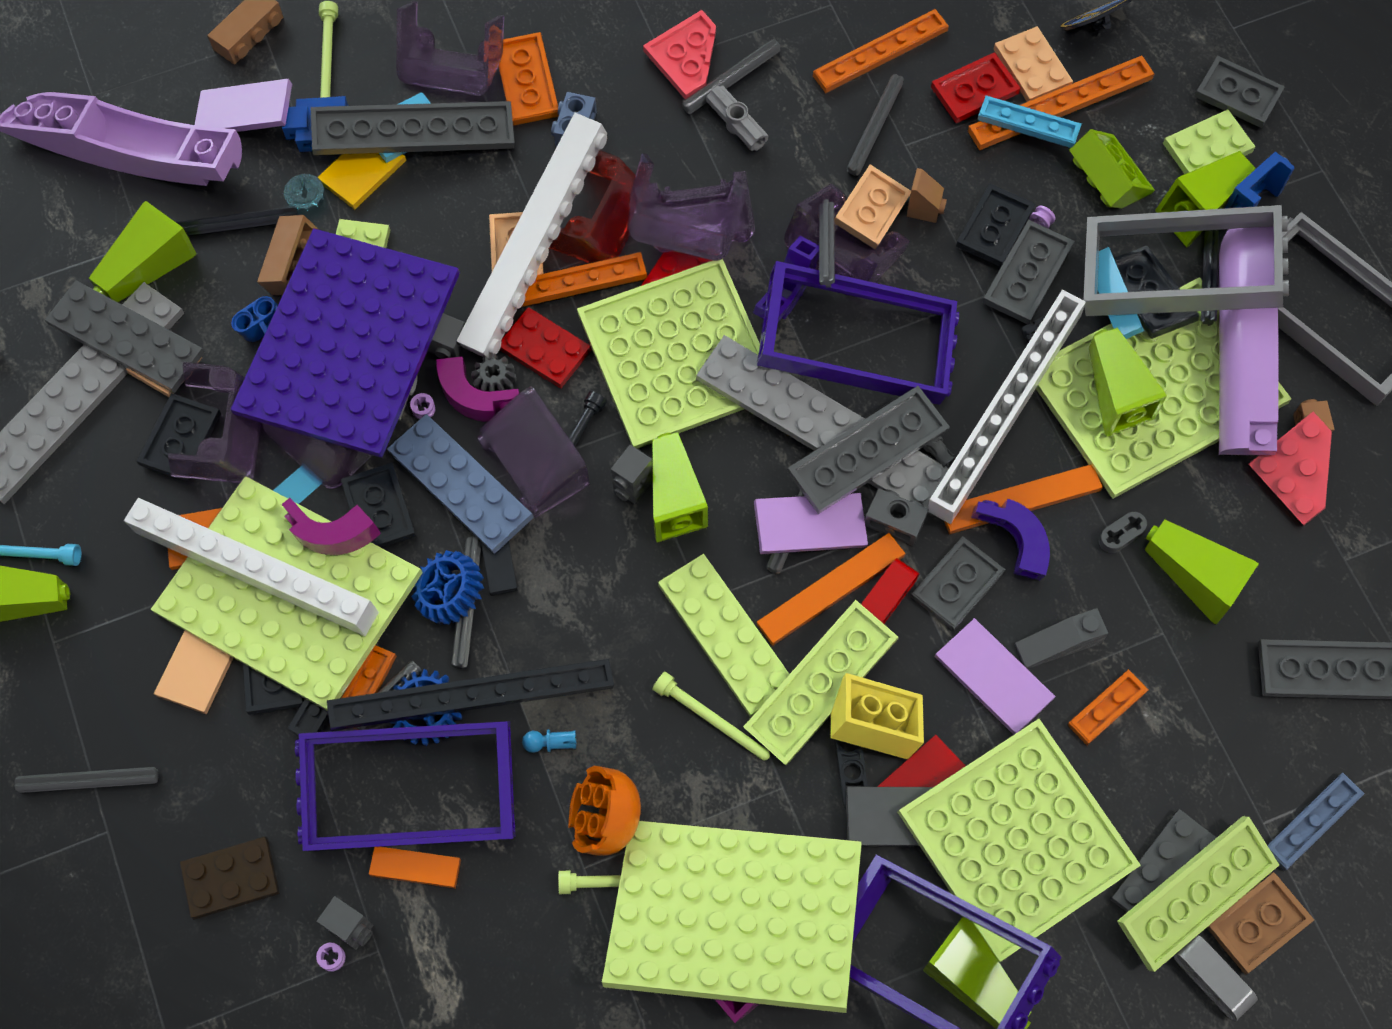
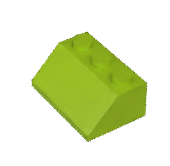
[1069,129,1155,209]

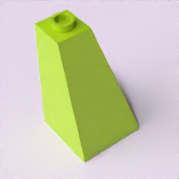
[1155,151,1256,247]
[89,201,197,302]
[1089,327,1167,437]
[652,432,708,542]
[1145,519,1259,625]
[0,566,70,622]
[923,917,1032,1029]

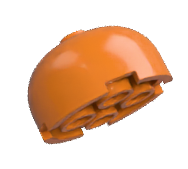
[568,766,641,856]

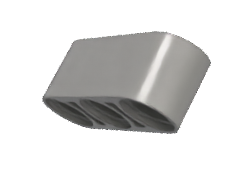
[1173,935,1258,1021]

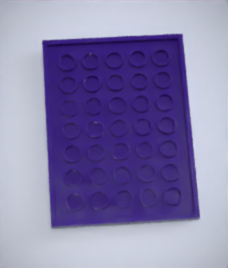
[230,228,460,458]

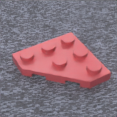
[643,10,716,100]
[1249,412,1332,526]

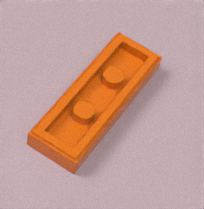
[342,645,397,730]
[1067,669,1149,746]
[369,846,461,889]

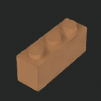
[207,0,284,65]
[257,215,318,295]

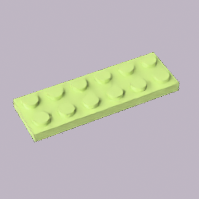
[658,554,789,718]
[743,600,899,765]
[1117,816,1279,972]

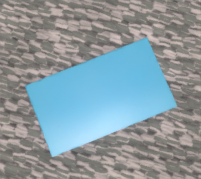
[273,459,329,504]

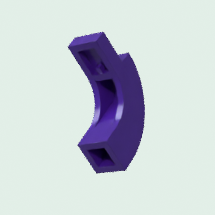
[753,236,819,322]
[971,499,1050,581]

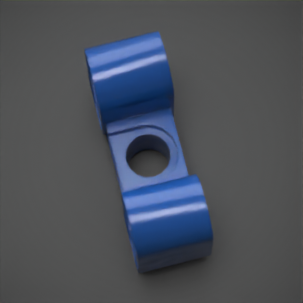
[231,296,278,342]

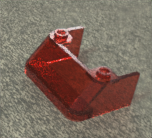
[549,150,648,263]

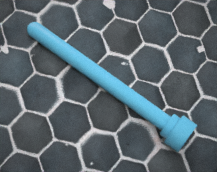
[0,544,82,566]

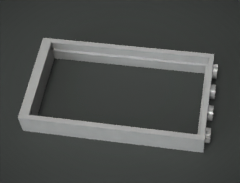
[1083,205,1289,316]

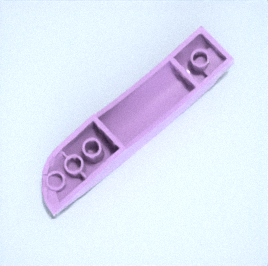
[0,92,242,186]
[1218,226,1278,455]

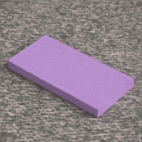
[195,79,292,132]
[754,493,868,554]
[935,618,1056,735]

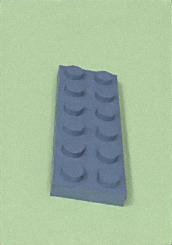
[387,414,534,554]

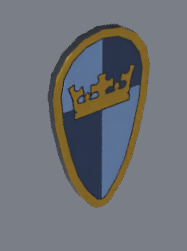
[1061,0,1132,31]

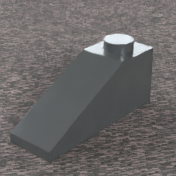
[1014,608,1108,669]

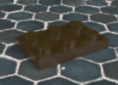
[180,837,280,920]

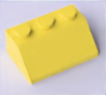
[831,673,924,759]

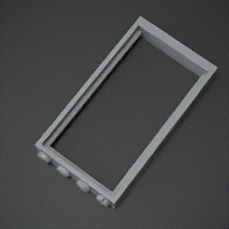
[1278,212,1392,406]

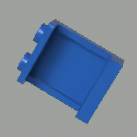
[1225,151,1294,209]

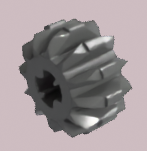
[471,353,517,392]

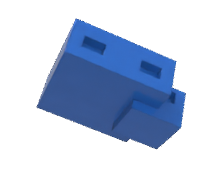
[282,96,348,152]

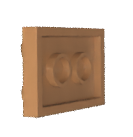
[1207,872,1314,975]

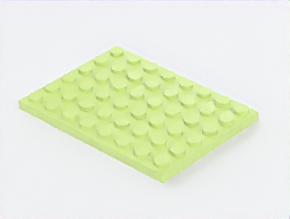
[1036,277,1291,499]
[151,476,423,711]
[602,821,861,1013]

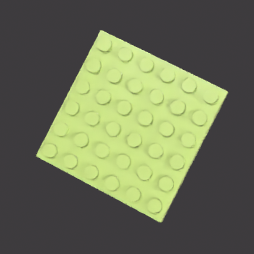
[577,257,760,449]
[897,719,1141,962]

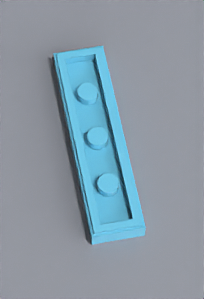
[978,96,1081,148]
[1098,247,1144,339]

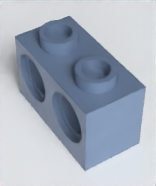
[551,92,597,147]

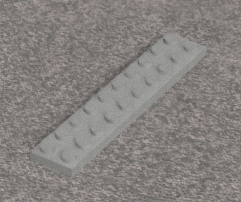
[0,282,184,504]
[696,335,949,508]

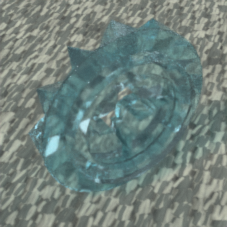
[284,174,325,211]

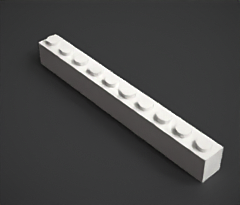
[457,113,607,360]
[928,290,1086,524]
[124,498,379,636]

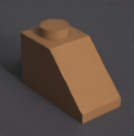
[907,168,947,223]

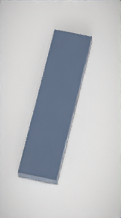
[1267,773,1365,871]

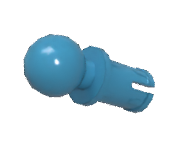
[522,729,576,753]

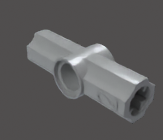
[706,85,768,151]

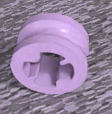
[1029,206,1056,229]
[410,393,435,419]
[316,943,346,972]

